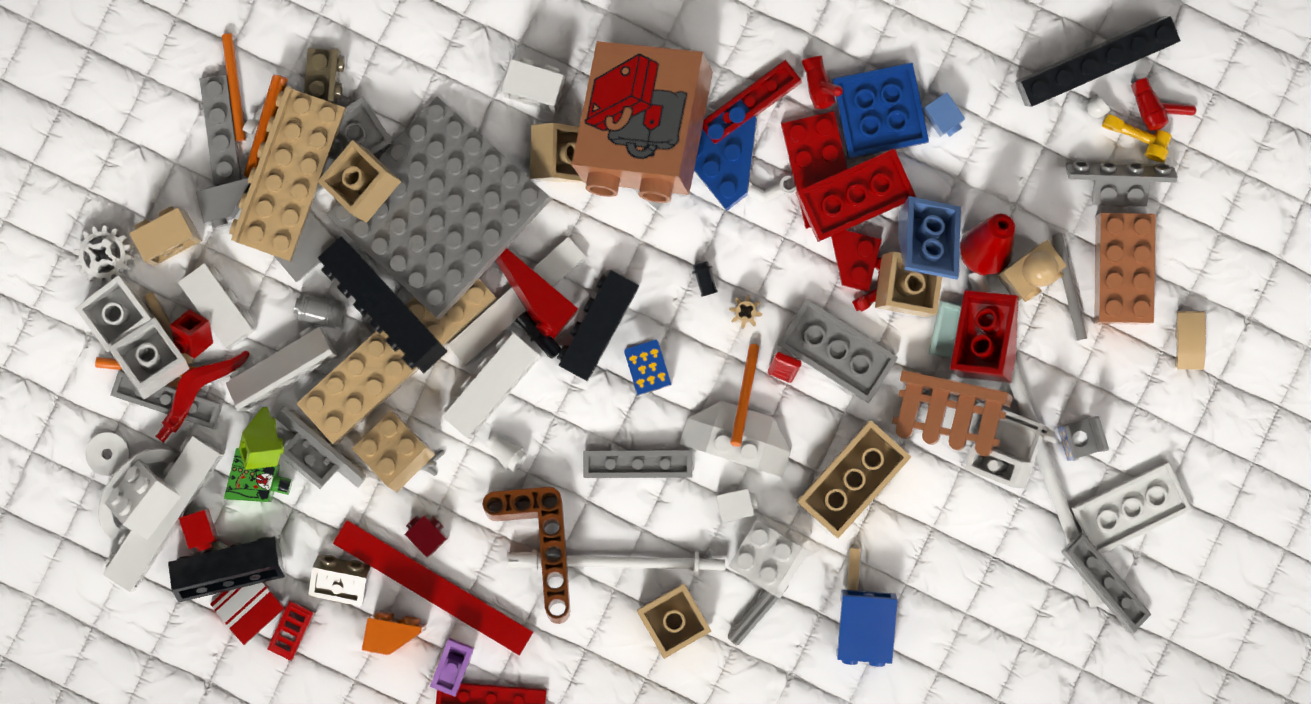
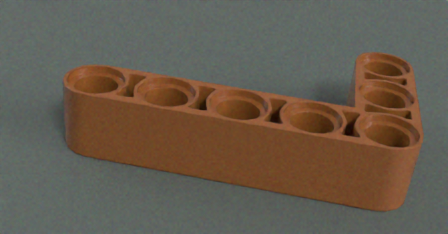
[482,487,571,624]

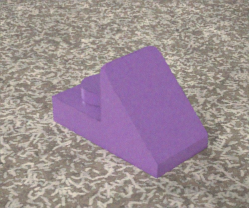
[430,638,474,697]

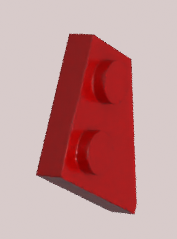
[831,230,882,292]

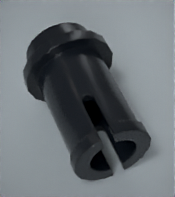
[692,261,718,297]

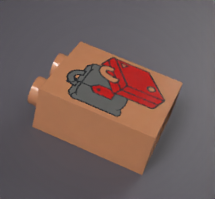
[572,41,713,203]

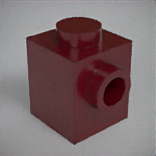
[404,515,449,558]

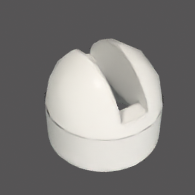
[1087,94,1111,118]

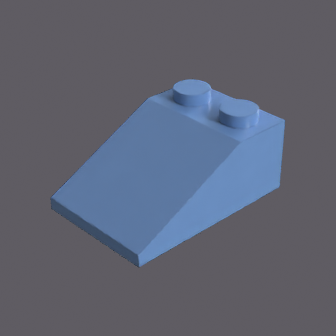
[898,196,961,280]

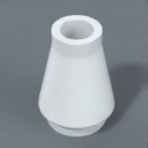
[486,433,527,472]

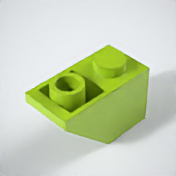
[239,406,284,470]

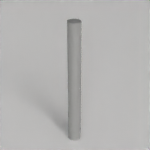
[1052,233,1087,341]

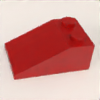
[950,290,1018,383]

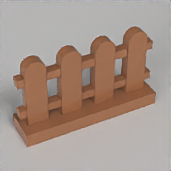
[892,370,1012,456]

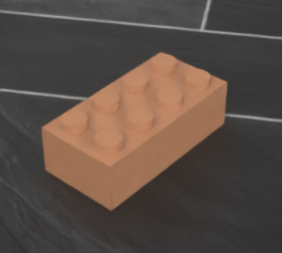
[1094,213,1156,325]

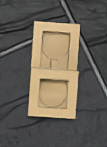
[1175,311,1206,369]

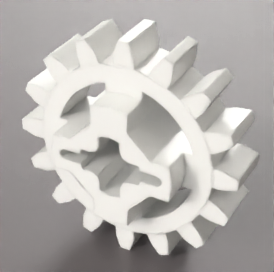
[72,225,134,285]

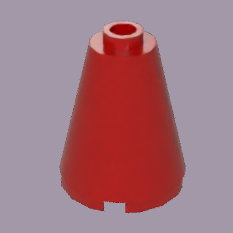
[960,213,1015,276]

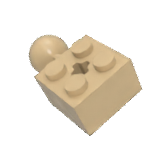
[997,240,1067,302]

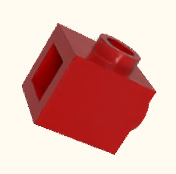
[170,309,213,359]

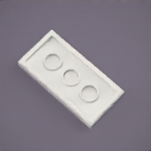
[1070,461,1193,554]

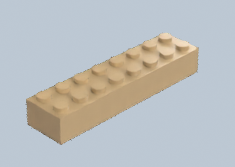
[296,278,497,445]

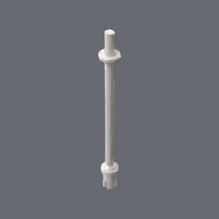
[507,549,725,576]

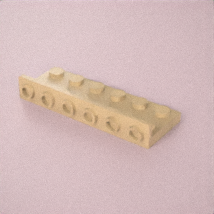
[229,86,346,262]

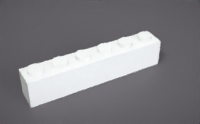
[102,436,224,592]

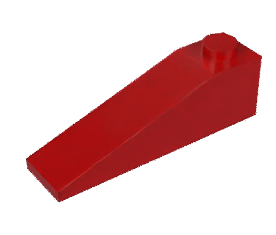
[495,248,578,339]

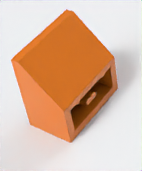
[361,611,427,655]

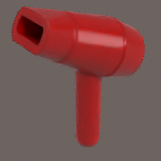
[801,55,843,109]
[1131,77,1197,131]

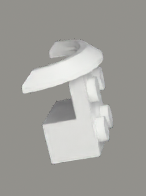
[965,401,1059,489]
[98,448,181,540]

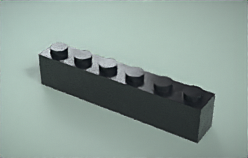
[1015,16,1181,107]
[318,236,448,374]

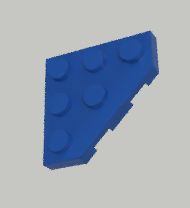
[694,100,757,212]

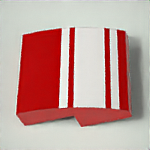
[210,582,286,645]

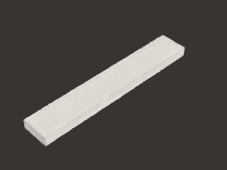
[447,237,586,366]

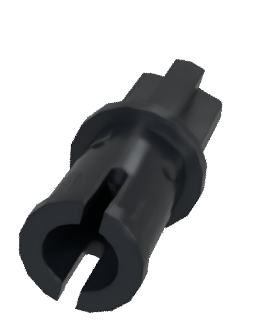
[515,311,561,359]

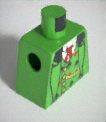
[224,448,292,502]

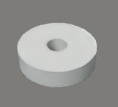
[85,432,131,476]

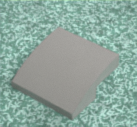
[274,209,336,282]

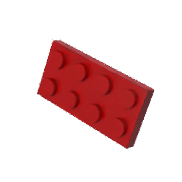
[781,111,847,230]
[795,148,917,242]

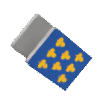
[624,340,672,396]
[1057,416,1109,461]

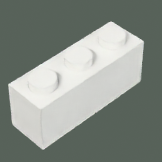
[178,263,256,350]

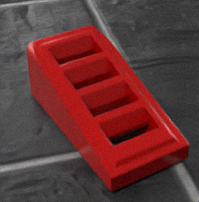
[768,351,802,383]
[267,600,316,661]

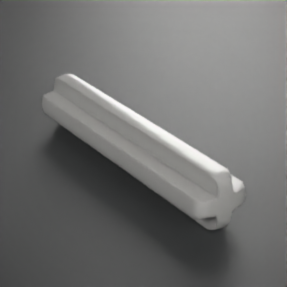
[728,585,789,645]

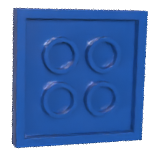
[832,63,929,159]

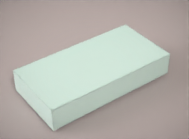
[928,301,962,359]

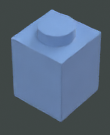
[923,92,965,137]

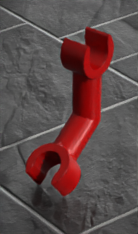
[852,257,882,312]

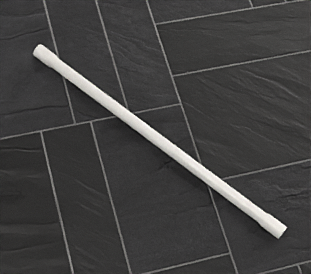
[968,272,1104,608]

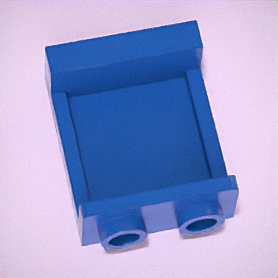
[836,589,898,667]

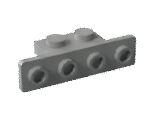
[1066,161,1178,206]
[276,406,366,490]

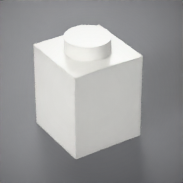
[716,489,758,522]

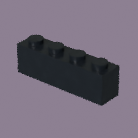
[557,270,640,382]
[168,536,285,602]

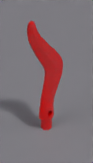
[155,351,250,443]

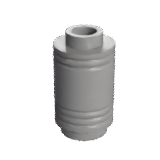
[294,294,346,329]

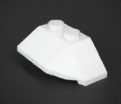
[679,401,791,478]

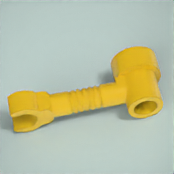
[1102,114,1172,163]

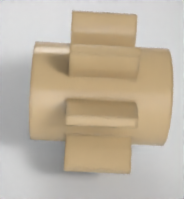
[729,295,763,329]

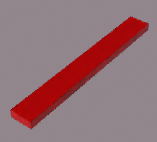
[333,520,534,656]

